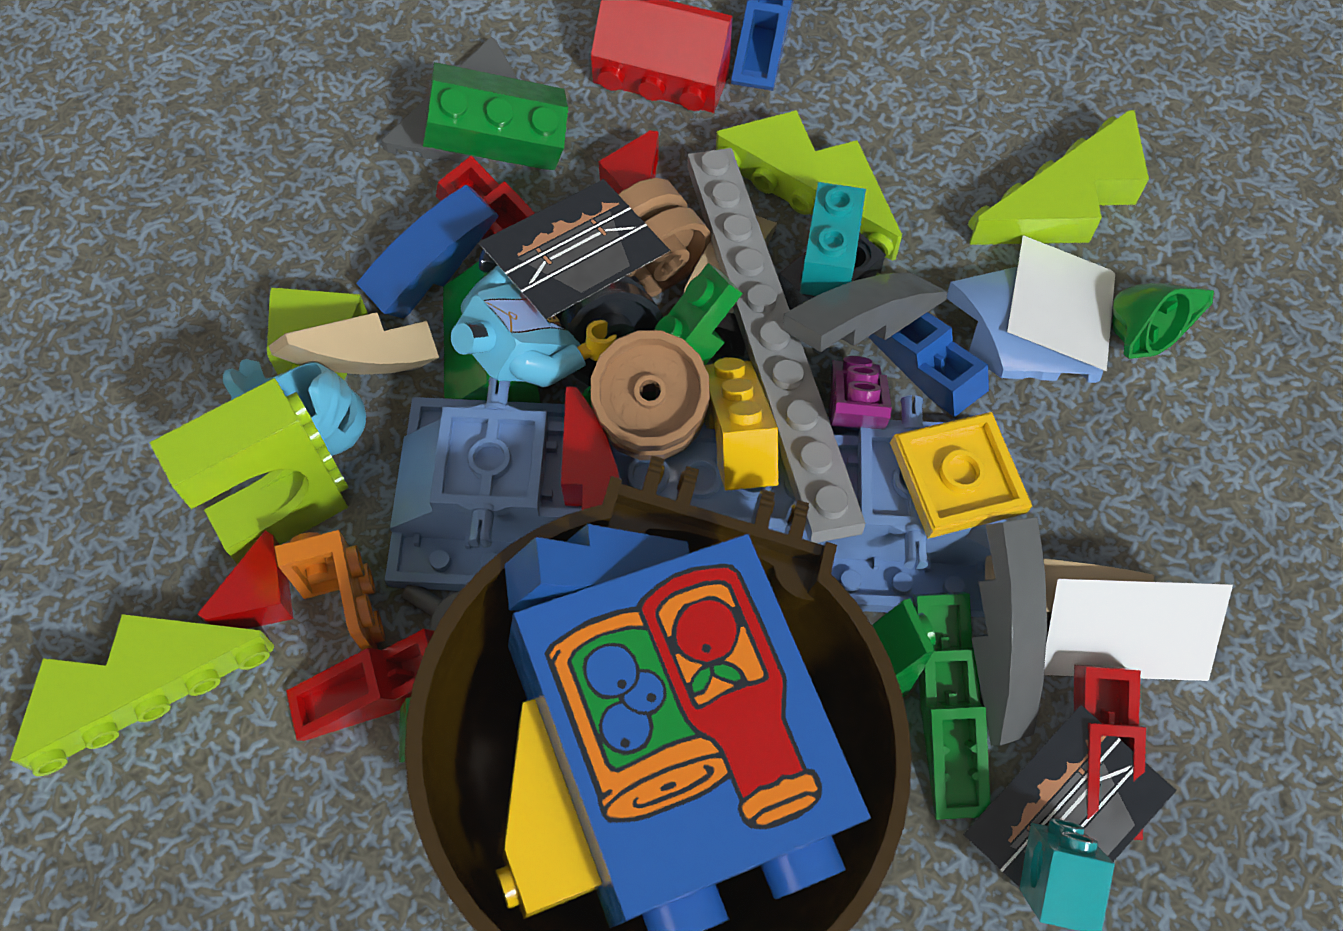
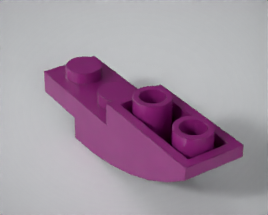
[828,356,892,430]

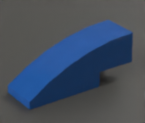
[731,0,794,91]
[356,185,499,318]
[868,312,989,417]
[505,524,689,611]

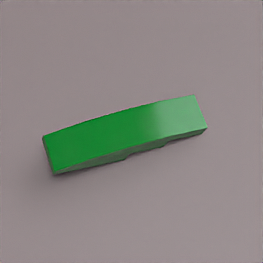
[913,592,990,820]

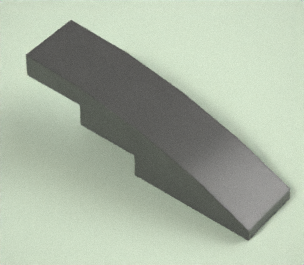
[783,273,948,352]
[972,517,1047,746]

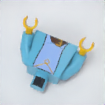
[451,265,617,387]

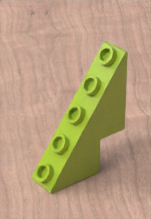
[716,110,902,261]
[968,110,1149,245]
[10,614,274,776]

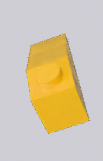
[495,699,602,918]

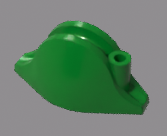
[1112,282,1214,359]

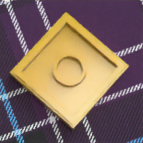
[890,412,1033,539]

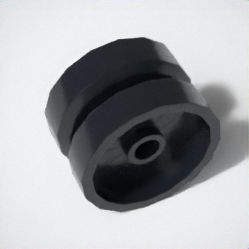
[555,273,663,386]

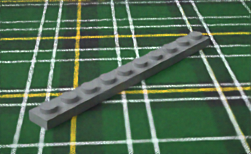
[687,148,865,543]

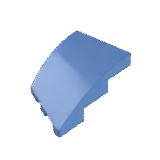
[947,267,1103,383]

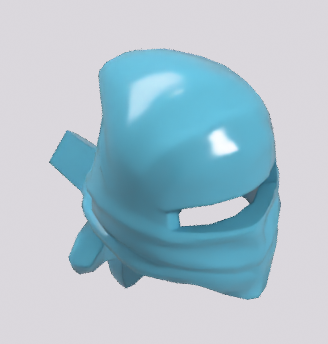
[223,359,366,456]

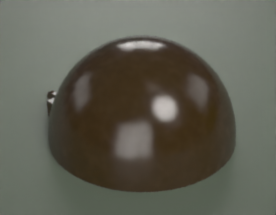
[405,455,912,931]

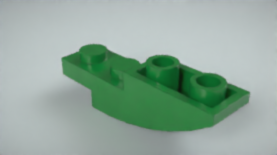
[582,263,743,410]

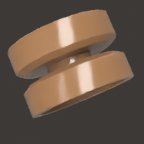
[618,178,711,297]
[591,331,709,460]

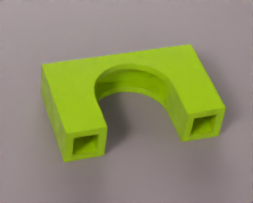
[149,378,349,564]

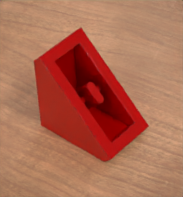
[598,130,659,194]
[197,531,294,629]

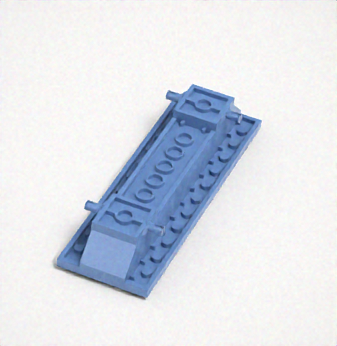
[385,377,1006,617]

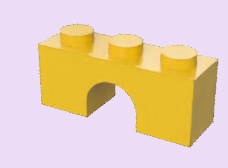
[704,358,778,491]

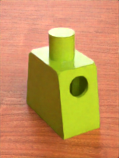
[267,287,368,380]

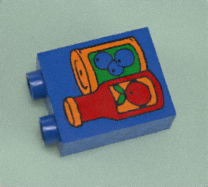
[508,534,871,931]

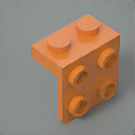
[274,530,385,651]

